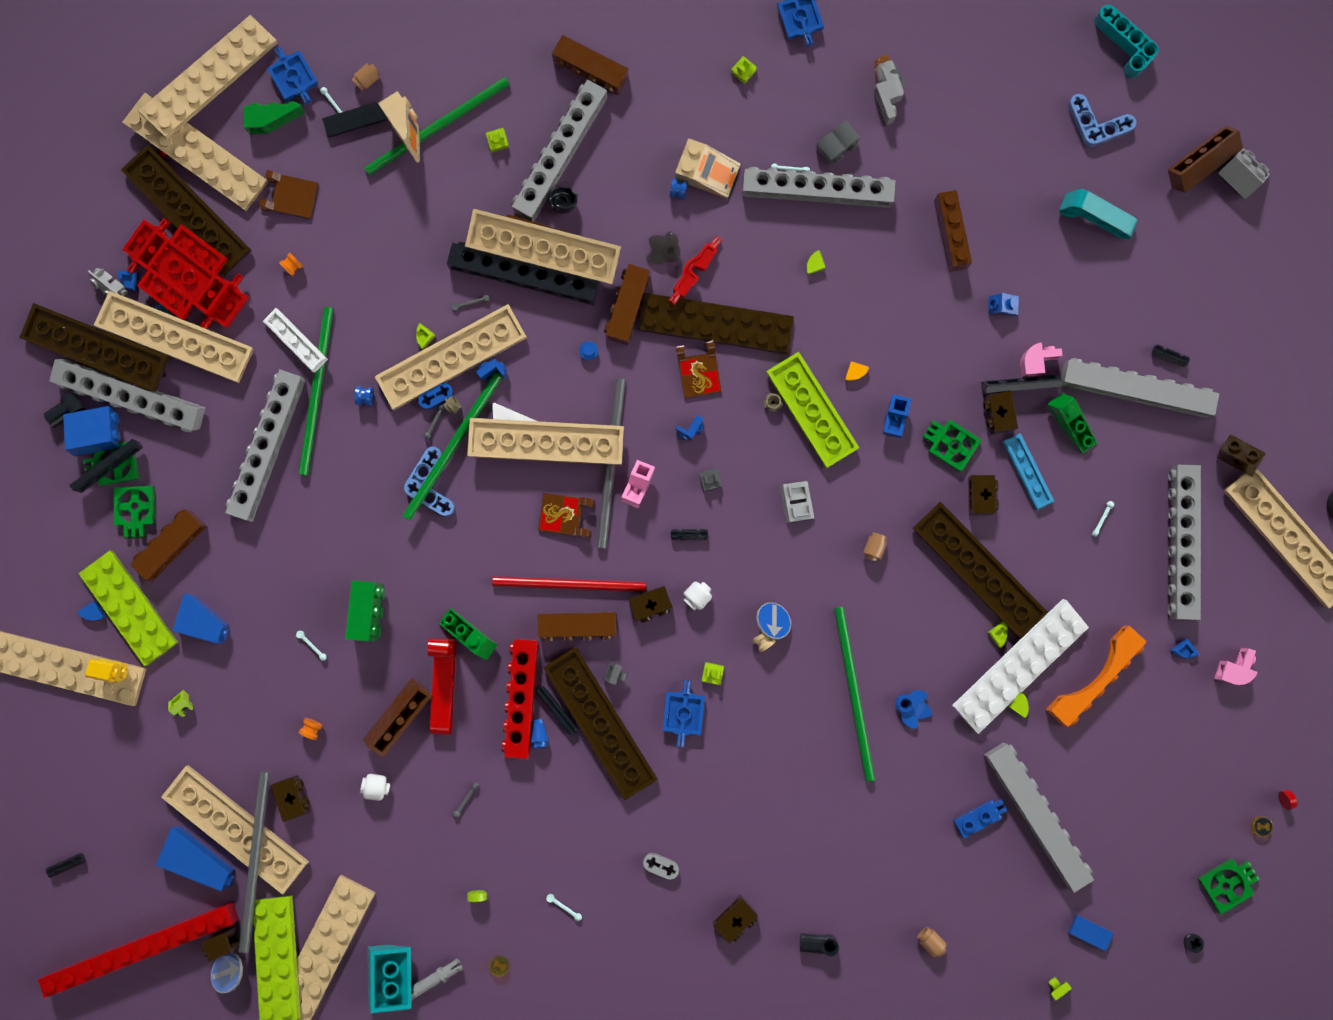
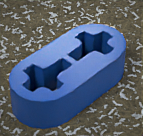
[418,383,454,410]

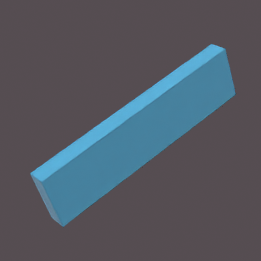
[1002,433,1055,510]

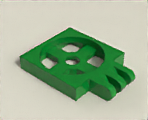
[922,419,981,472]
[83,442,139,486]
[114,486,155,539]
[1198,858,1260,914]

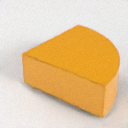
[845,361,869,381]

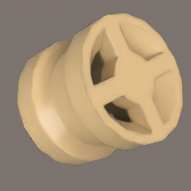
[752,633,776,653]

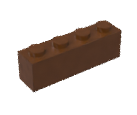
[552,34,629,95]
[1168,125,1243,193]
[934,190,972,272]
[604,264,651,345]
[130,509,207,581]
[538,612,617,641]
[363,678,432,758]

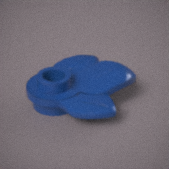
[895,690,932,729]

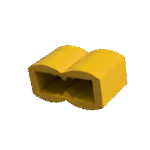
[85,658,128,683]

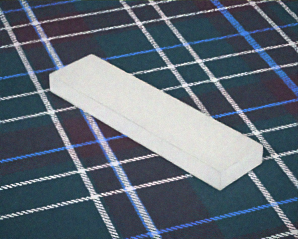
[263,308,328,373]

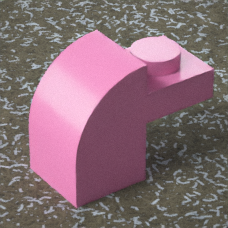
[1020,343,1063,378]
[621,460,655,508]
[1214,648,1257,685]

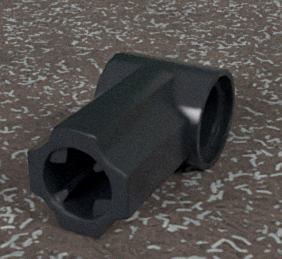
[44,392,86,428]
[799,933,839,957]

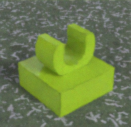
[731,56,757,84]
[486,128,509,153]
[702,662,724,685]
[168,690,193,717]
[1048,977,1072,1001]

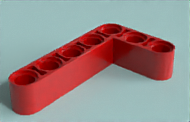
[427,639,456,735]

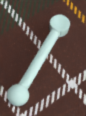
[320,87,342,113]
[771,163,810,173]
[1092,501,1114,537]
[296,631,327,661]
[547,894,582,921]

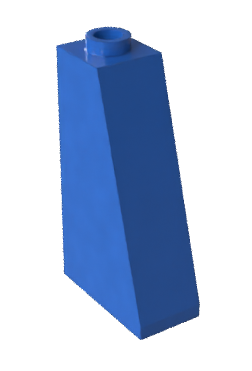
[156,825,235,891]

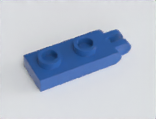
[953,799,1007,839]

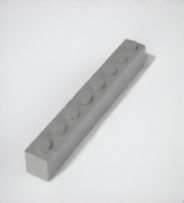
[1061,358,1220,418]
[984,743,1094,893]

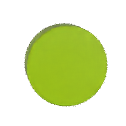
[467,890,487,902]

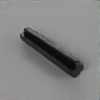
[535,686,578,735]

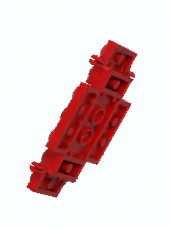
[122,218,249,329]

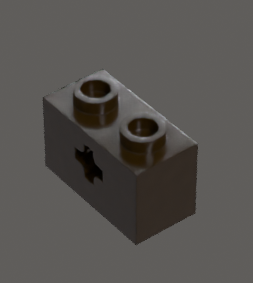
[983,391,1018,435]
[1217,434,1266,477]
[968,475,999,515]
[628,586,673,623]
[271,775,311,822]
[713,895,758,944]
[202,926,240,962]

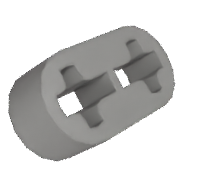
[643,853,679,880]

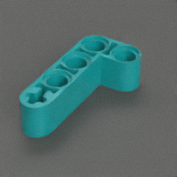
[1094,5,1159,78]
[1059,189,1138,239]

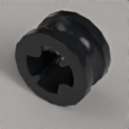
[1183,934,1204,953]

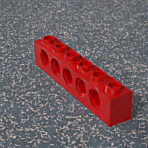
[501,639,539,759]

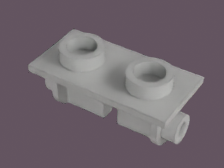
[88,268,128,297]

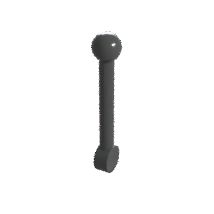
[451,295,490,311]
[424,403,445,439]
[453,782,479,818]

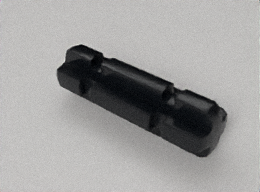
[1152,344,1190,367]
[671,529,708,540]
[46,853,86,878]

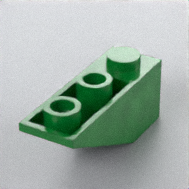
[244,102,305,134]
[1047,393,1098,454]
[439,608,498,661]

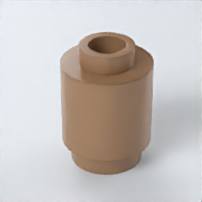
[352,63,380,91]
[863,532,887,562]
[917,927,947,958]

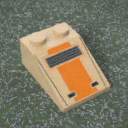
[378,91,420,162]
[675,138,740,199]

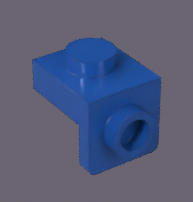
[988,293,1019,316]
[476,359,508,381]
[676,415,705,441]

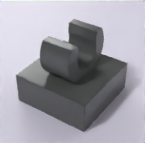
[699,468,723,492]
[603,662,628,685]

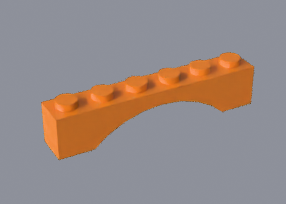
[1046,626,1147,727]

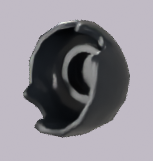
[549,186,578,214]

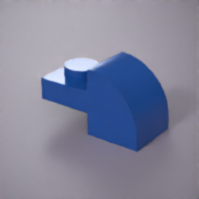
[882,394,911,439]

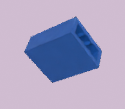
[63,406,121,456]

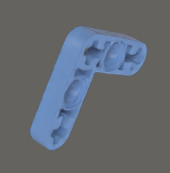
[1068,94,1136,147]
[404,447,455,517]

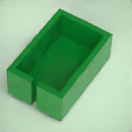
[345,580,385,641]

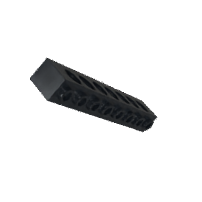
[446,242,600,305]

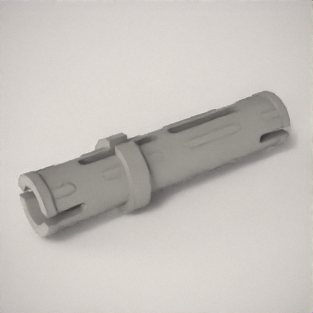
[411,959,463,1001]

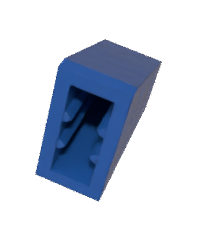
[172,593,229,644]

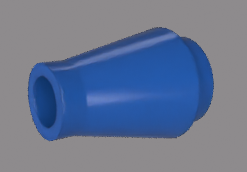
[530,719,549,749]

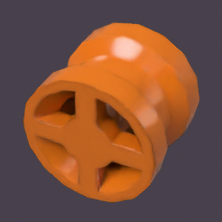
[279,252,303,276]
[298,718,323,740]

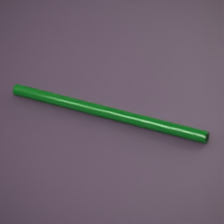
[364,77,510,175]
[298,307,334,476]
[402,372,503,521]
[834,607,875,781]

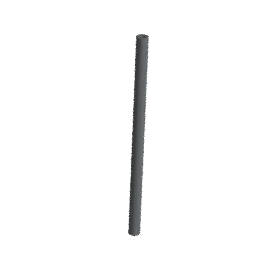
[597,378,626,549]
[239,771,270,953]

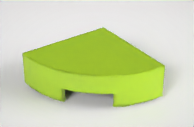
[806,250,826,275]
[416,323,435,350]
[987,622,1008,648]
[1008,692,1029,718]

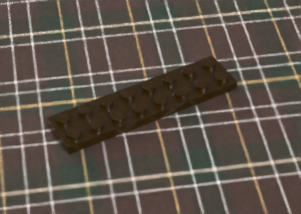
[121,145,252,276]
[639,293,794,355]
[19,303,170,392]
[912,501,1049,640]
[543,647,658,801]

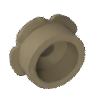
[764,393,782,412]
[444,396,461,414]

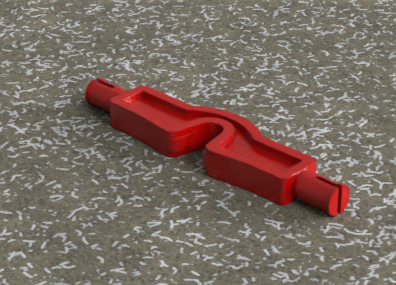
[668,236,722,306]

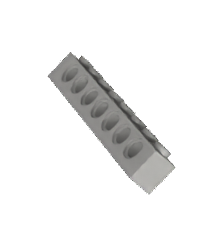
[511,79,608,222]
[742,167,895,208]
[49,359,206,432]
[225,369,306,522]
[1168,465,1201,620]

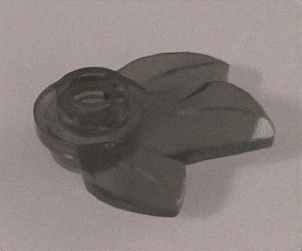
[646,231,681,264]

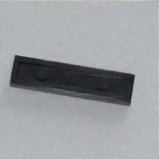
[322,100,388,138]
[981,375,1062,393]
[69,439,143,493]

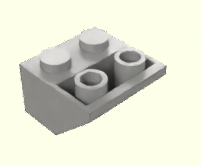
[1219,148,1270,199]

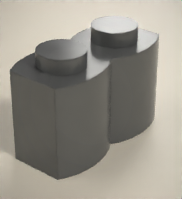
[816,120,860,164]

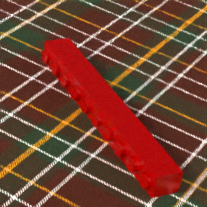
[38,901,239,998]

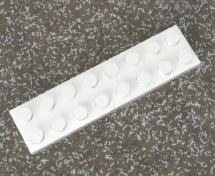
[952,599,1089,734]

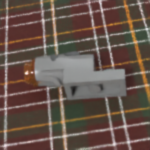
[873,55,906,125]

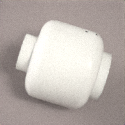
[684,582,712,611]
[360,774,390,801]

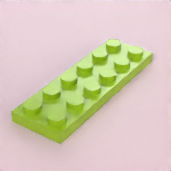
[766,352,859,469]
[78,551,179,666]
[253,896,301,1020]

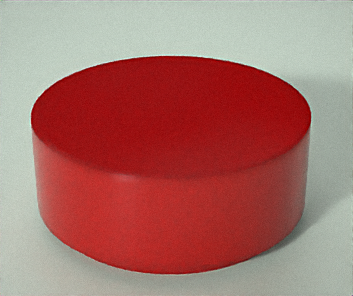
[1278,789,1298,810]

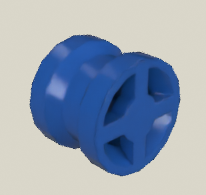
[669,178,688,200]
[354,386,374,406]

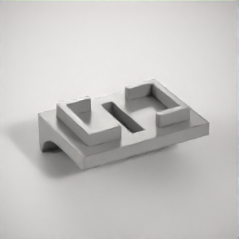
[779,481,814,523]

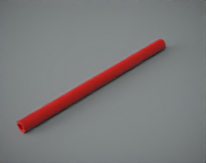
[492,576,646,592]

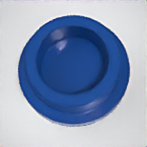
[579,341,598,361]

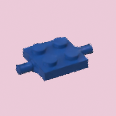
[777,0,824,47]
[267,47,319,105]
[662,680,705,747]

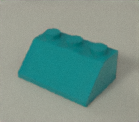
[368,945,411,1013]

